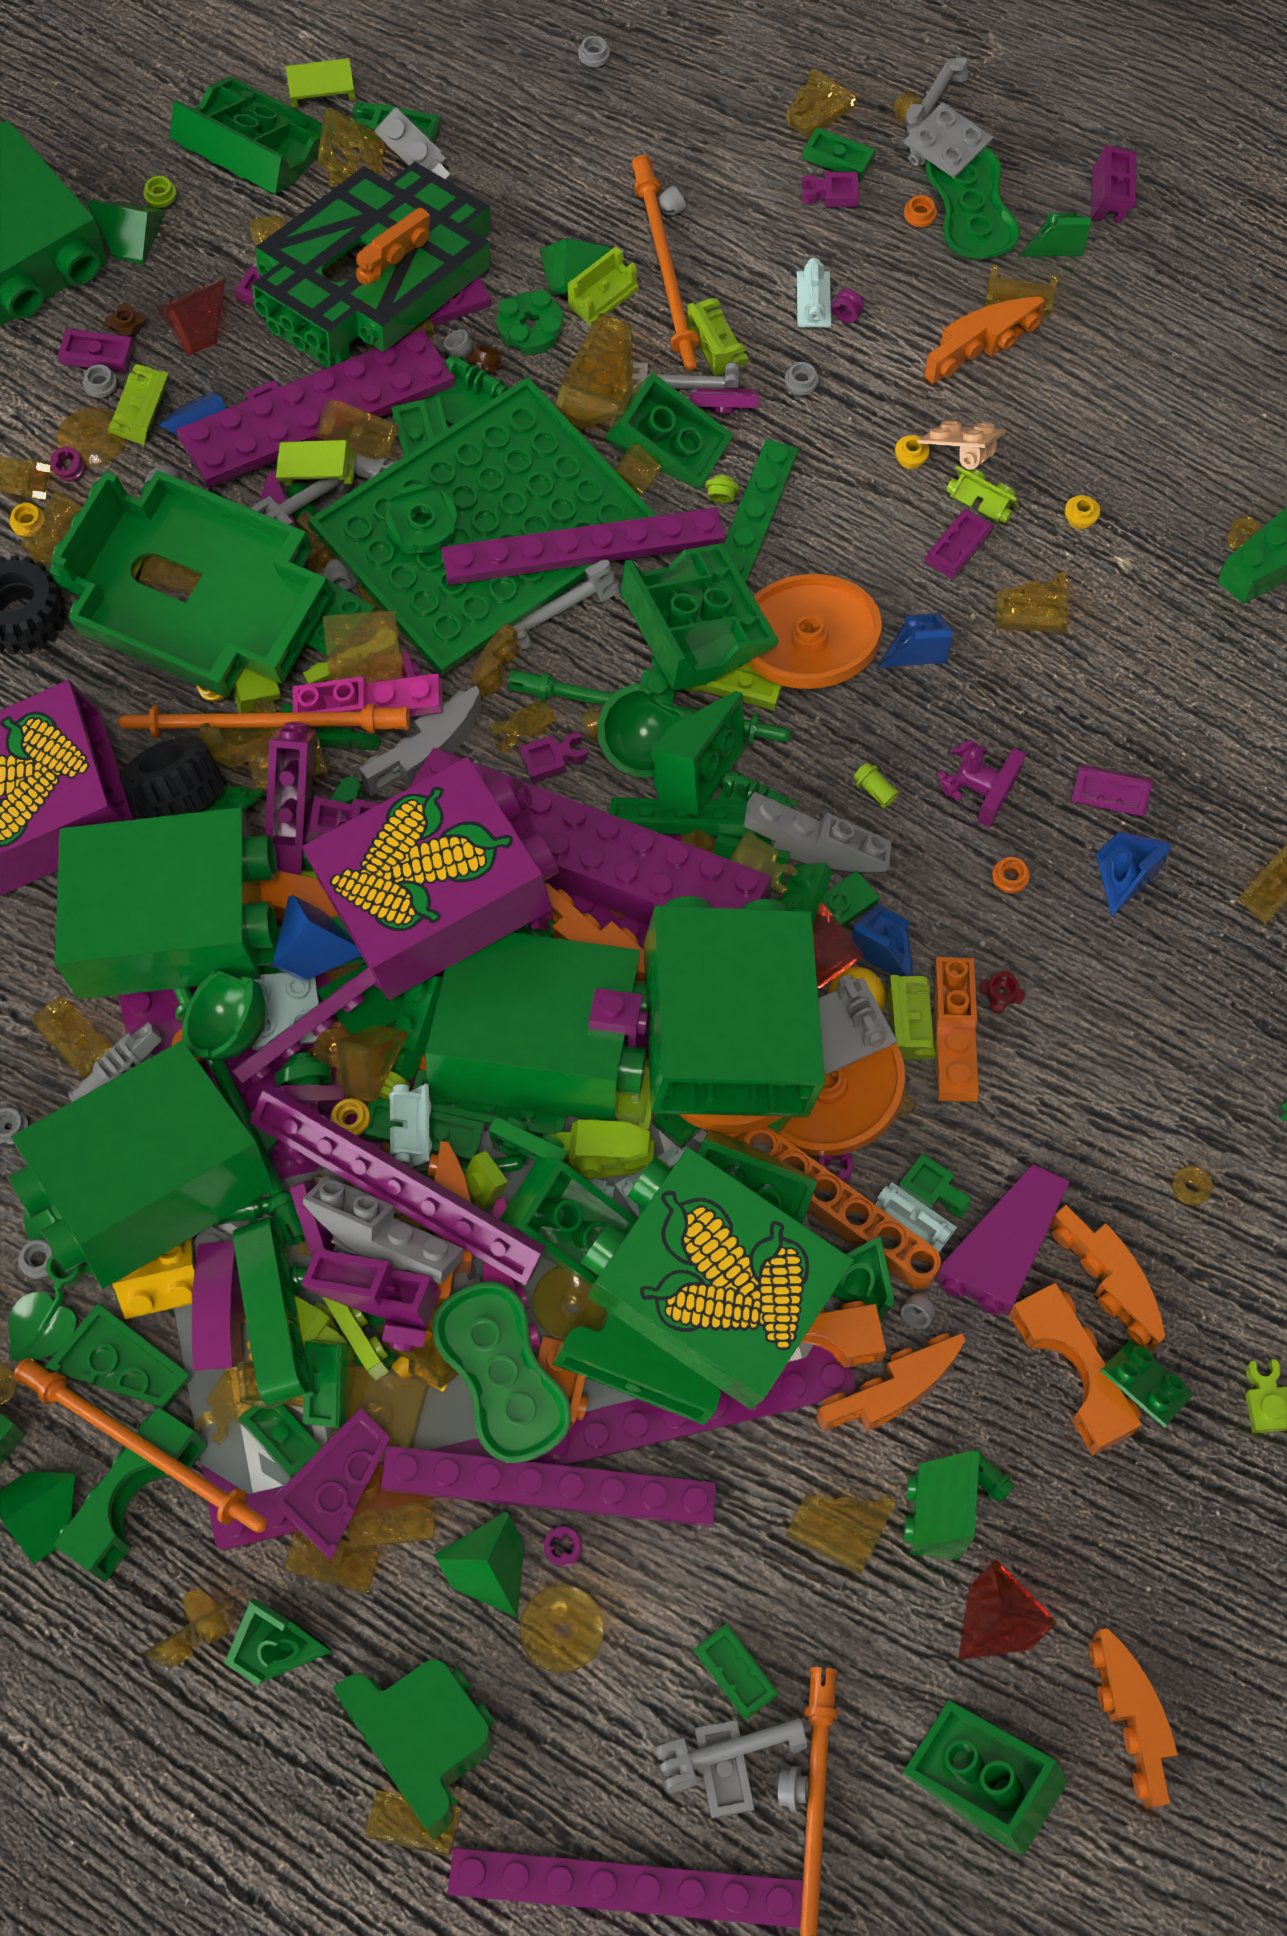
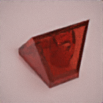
[156,279,225,356]
[958,1559,1057,1660]

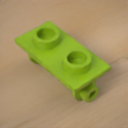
[946,465,1019,524]

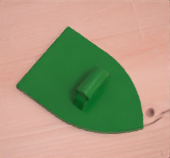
[317,964,406,1045]

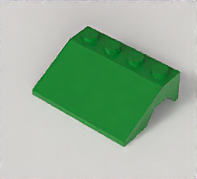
[169,76,336,194]
[620,543,779,691]

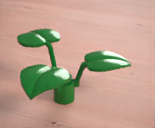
[8,1208,119,1361]

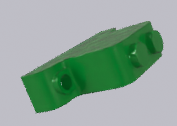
[552,1310,720,1425]
[333,1660,495,1841]

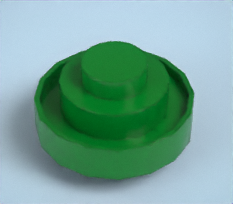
[274,1052,333,1088]

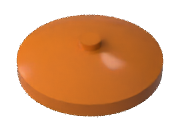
[747,574,882,689]
[779,1043,906,1156]

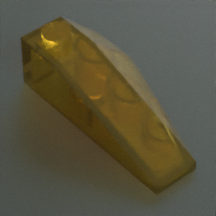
[555,313,634,429]

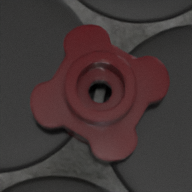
[980,971,1025,1013]

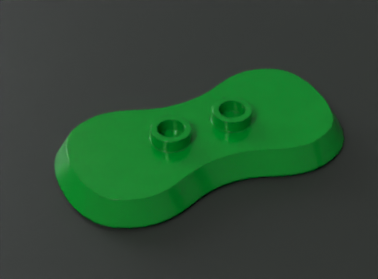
[925,147,1020,260]
[432,1282,571,1463]

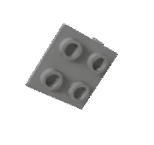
[903,102,994,178]
[818,975,897,1075]

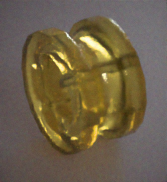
[1227,517,1261,551]

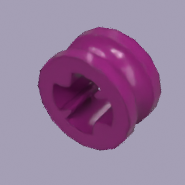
[830,288,865,323]
[50,446,86,482]
[818,1153,854,1183]
[544,1527,582,1568]

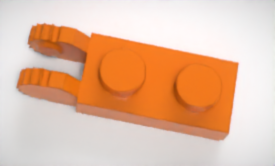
[356,208,430,285]

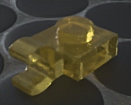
[489,700,556,752]

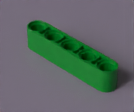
[233,1216,310,1407]

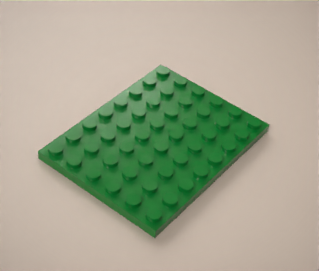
[308,377,657,677]

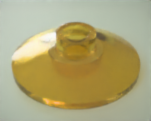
[57,407,126,466]
[532,1266,605,1340]
[519,1585,604,1673]

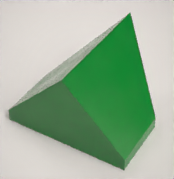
[84,199,165,265]
[1018,212,1091,257]
[539,238,611,296]
[831,1236,894,1319]
[0,1471,75,1565]
[434,1511,524,1618]
[224,1598,331,1686]

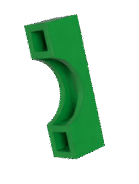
[53,1407,208,1583]

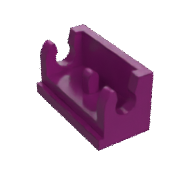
[1091,145,1136,223]

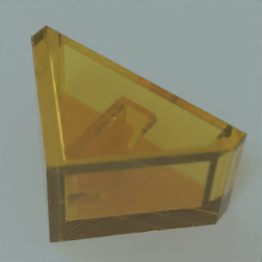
[0,456,50,500]
[1238,844,1287,924]
[337,1026,408,1102]

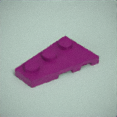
[270,1408,390,1560]

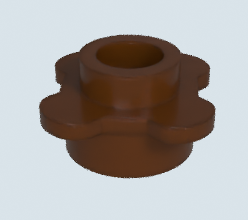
[105,303,146,338]
[466,344,503,374]

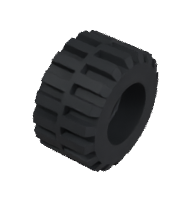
[0,556,66,655]
[119,737,224,819]

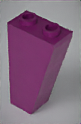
[265,722,317,875]
[935,1164,1070,1316]

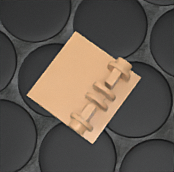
[918,421,1006,470]

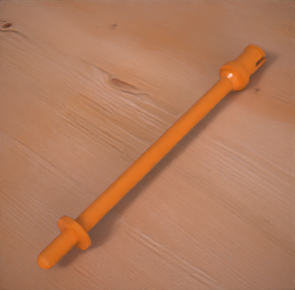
[631,155,699,371]
[118,704,410,738]
[14,1358,268,1533]
[800,1667,839,1936]

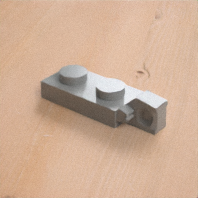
[374,107,455,182]

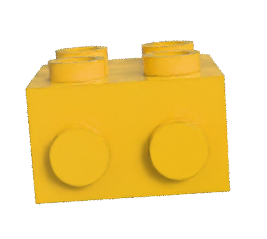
[112,1237,195,1319]

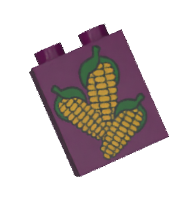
[0,680,135,896]
[302,756,559,1001]

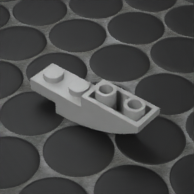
[360,686,482,796]
[744,792,892,872]
[303,1176,463,1284]

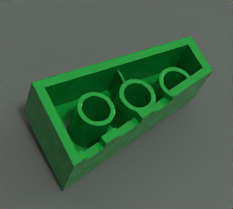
[1217,507,1287,604]

